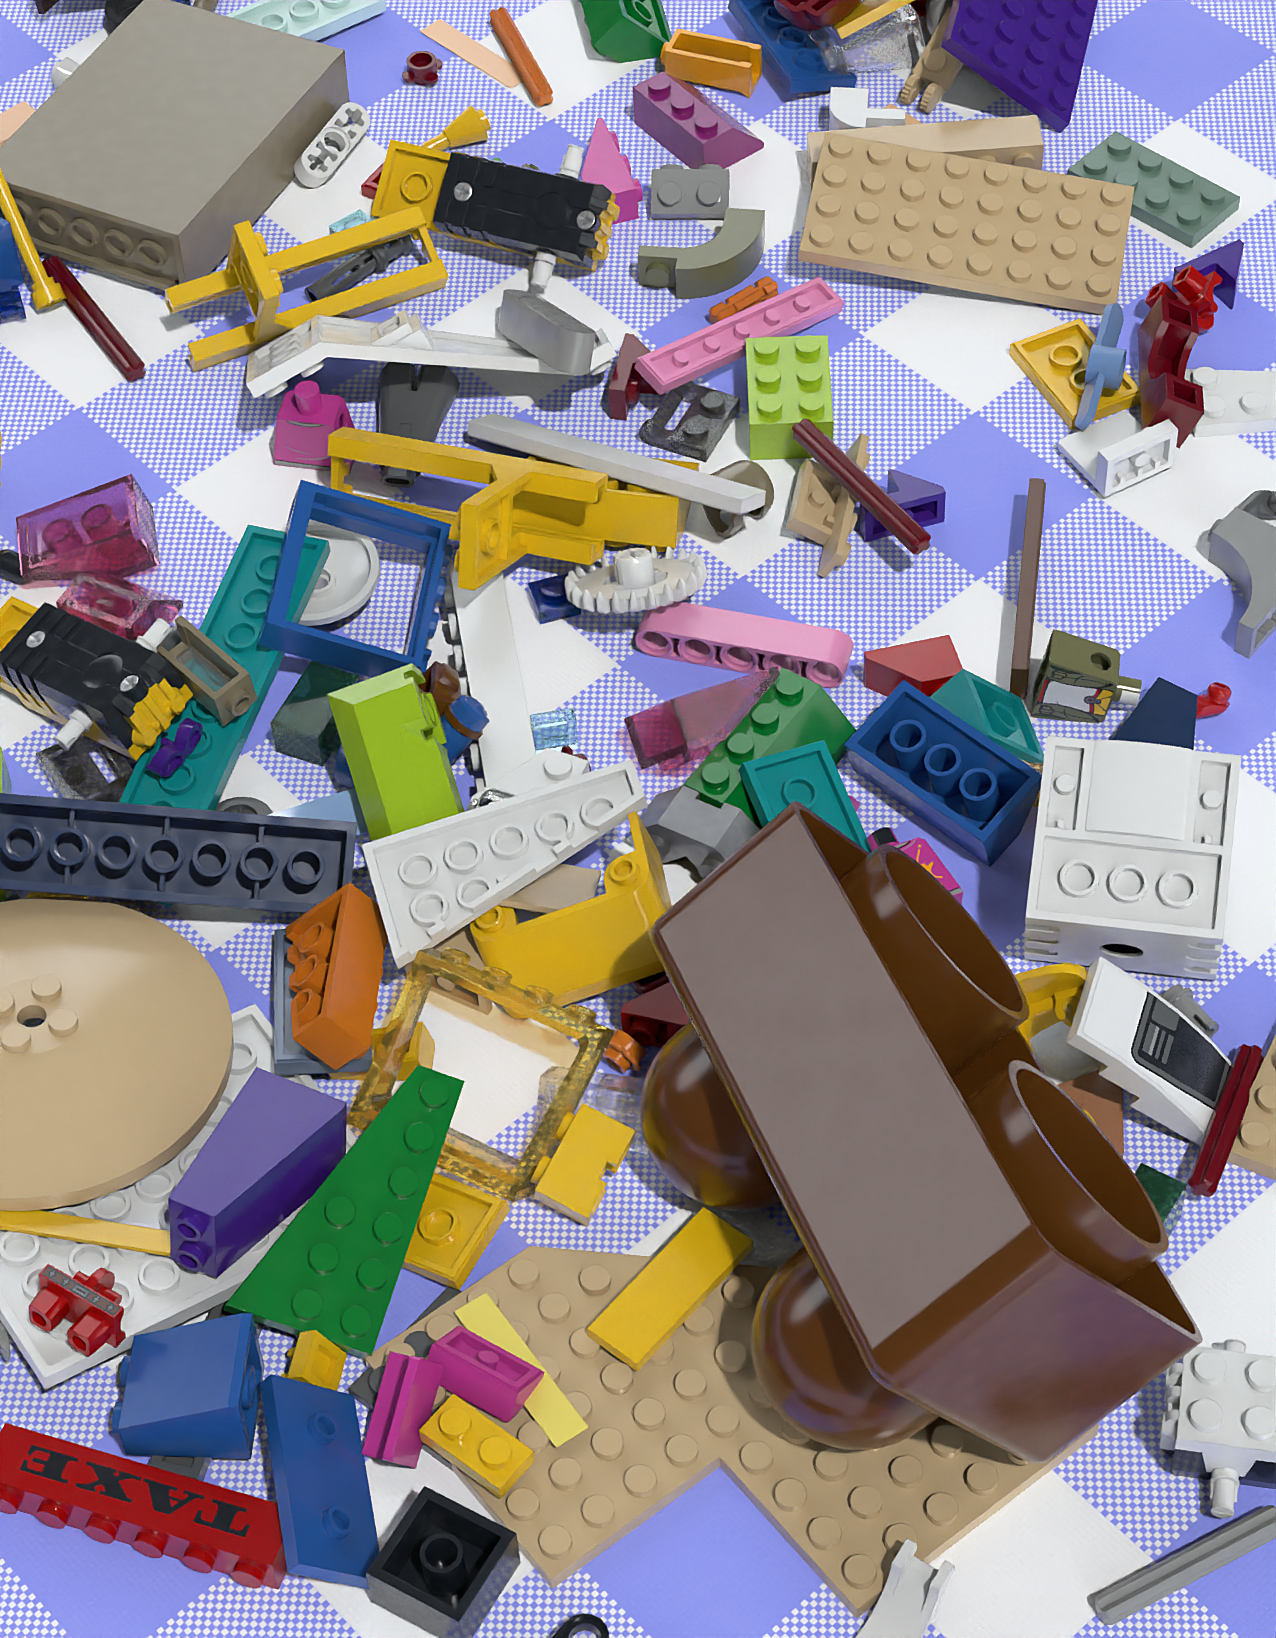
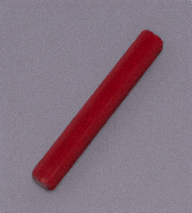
[1187,1044,1264,1198]

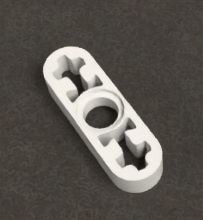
[294,102,370,188]

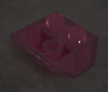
[56,573,183,641]

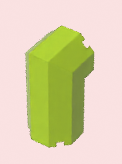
[327,663,465,841]

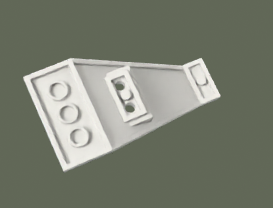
[246,310,617,398]

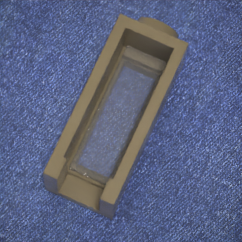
[156,615,258,726]

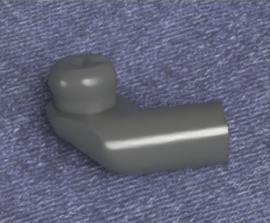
[1237,490,1276,519]

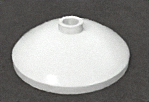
[279,519,381,626]

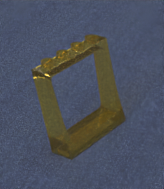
[347,947,615,1202]

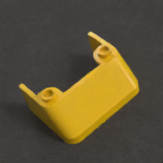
[469,811,672,1019]

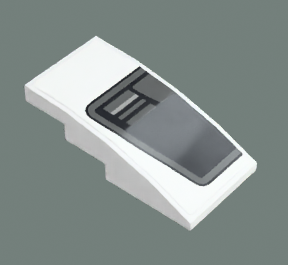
[1067,956,1232,1146]

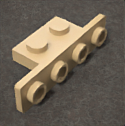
[786,433,870,578]

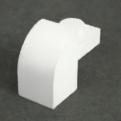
[829,87,906,131]

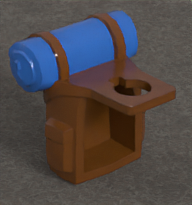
[418,661,490,765]

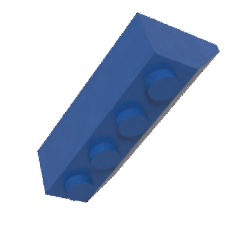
[844,680,1042,867]

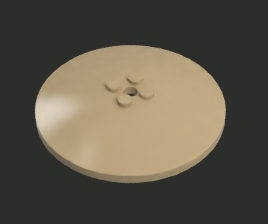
[0,897,234,1211]

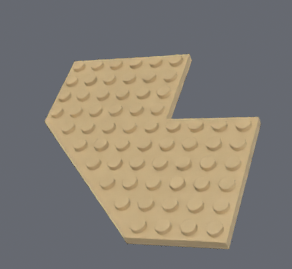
[365,1246,1099,1619]

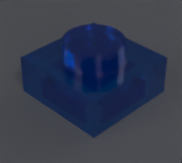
[528,573,582,624]

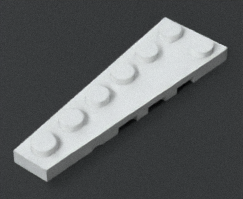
[1185,367,1276,438]

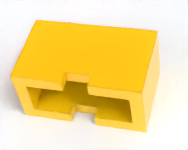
[531,1103,635,1227]

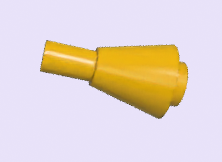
[421,105,491,151]

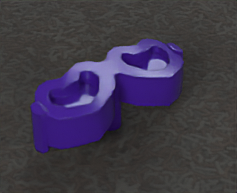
[146,717,203,777]

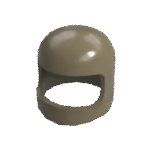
[703,460,774,537]

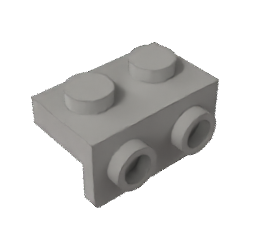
[651,164,730,219]

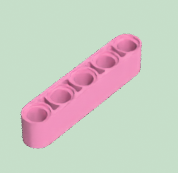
[635,601,854,688]

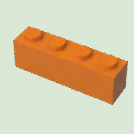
[285,882,388,1071]

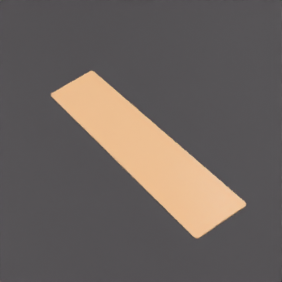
[420,19,522,88]

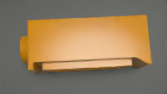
[660,28,762,98]

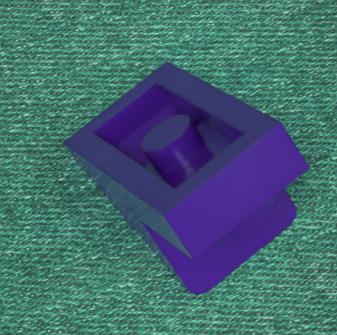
[1172,239,1244,309]
[859,469,946,542]

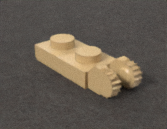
[900,7,963,114]

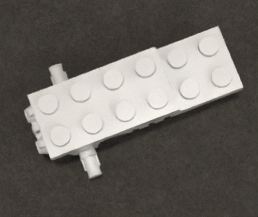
[1159,1338,1276,1518]

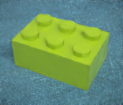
[746,335,834,460]

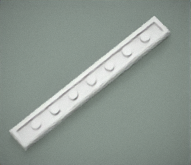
[468,413,766,515]

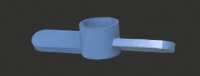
[1075,303,1127,430]

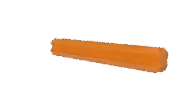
[489,7,554,107]

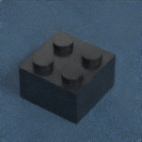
[366,1486,521,1638]

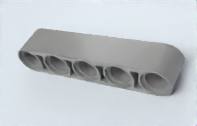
[498,289,596,375]

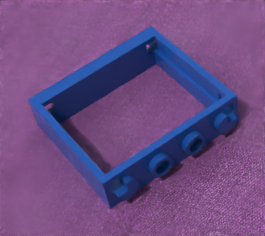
[257,480,453,678]

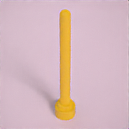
[0,168,66,310]

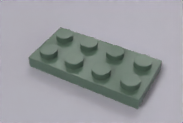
[1067,131,1240,248]

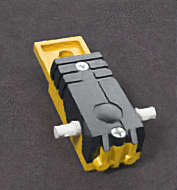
[370,139,620,288]
[0,596,193,761]

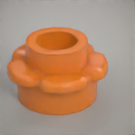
[602,1029,647,1073]

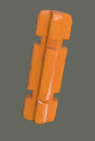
[708,276,778,324]

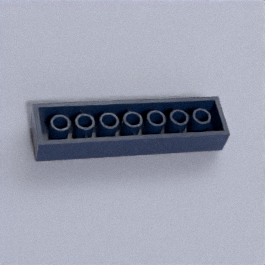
[0,793,357,914]

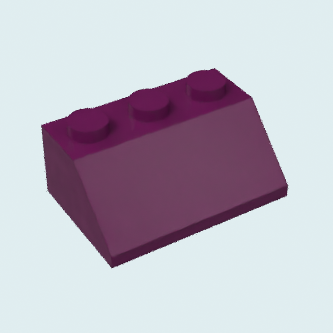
[633,71,764,169]

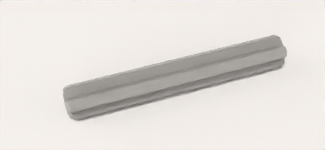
[1094,1505,1276,1625]

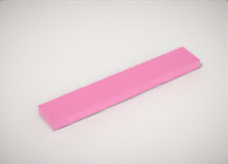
[634,276,845,395]

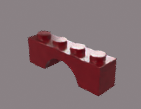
[1137,295,1204,449]

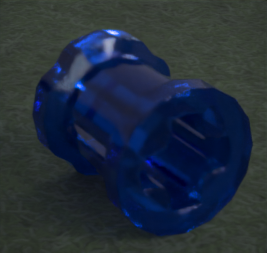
[0,285,27,321]

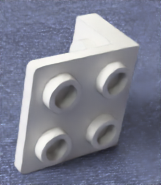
[1058,411,1178,497]

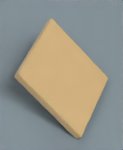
[498,863,601,914]

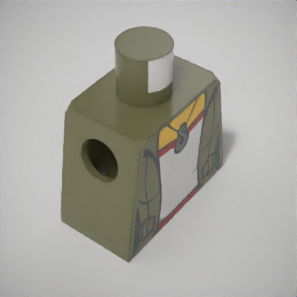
[1031,629,1142,724]

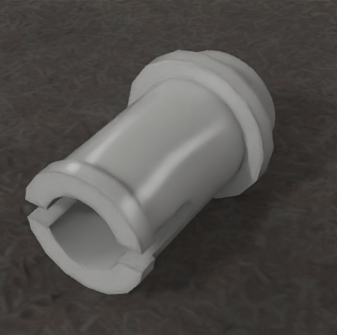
[1161,984,1219,1039]

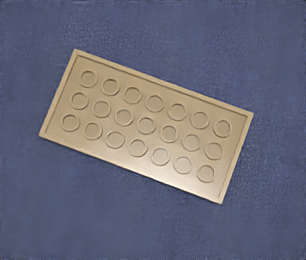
[798,132,1134,315]

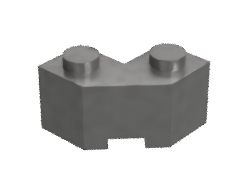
[629,786,760,879]

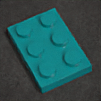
[738,740,872,853]

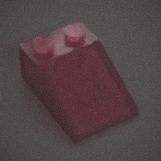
[16,473,160,581]
[624,666,780,773]

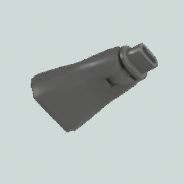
[378,362,460,488]

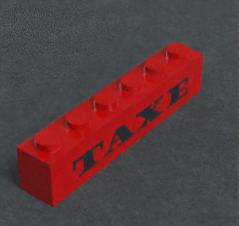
[0,1423,287,1590]

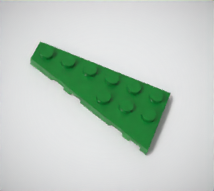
[224,1065,465,1359]

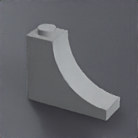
[1207,507,1276,659]

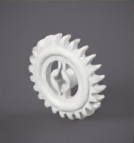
[564,546,708,614]

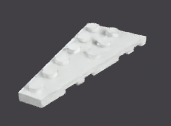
[362,759,647,969]

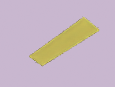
[455,1293,588,1447]

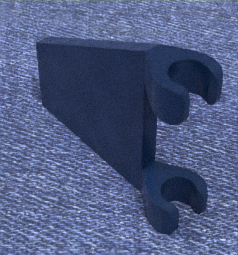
[1112,677,1198,750]

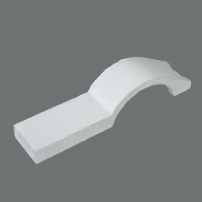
[856,1538,955,1638]

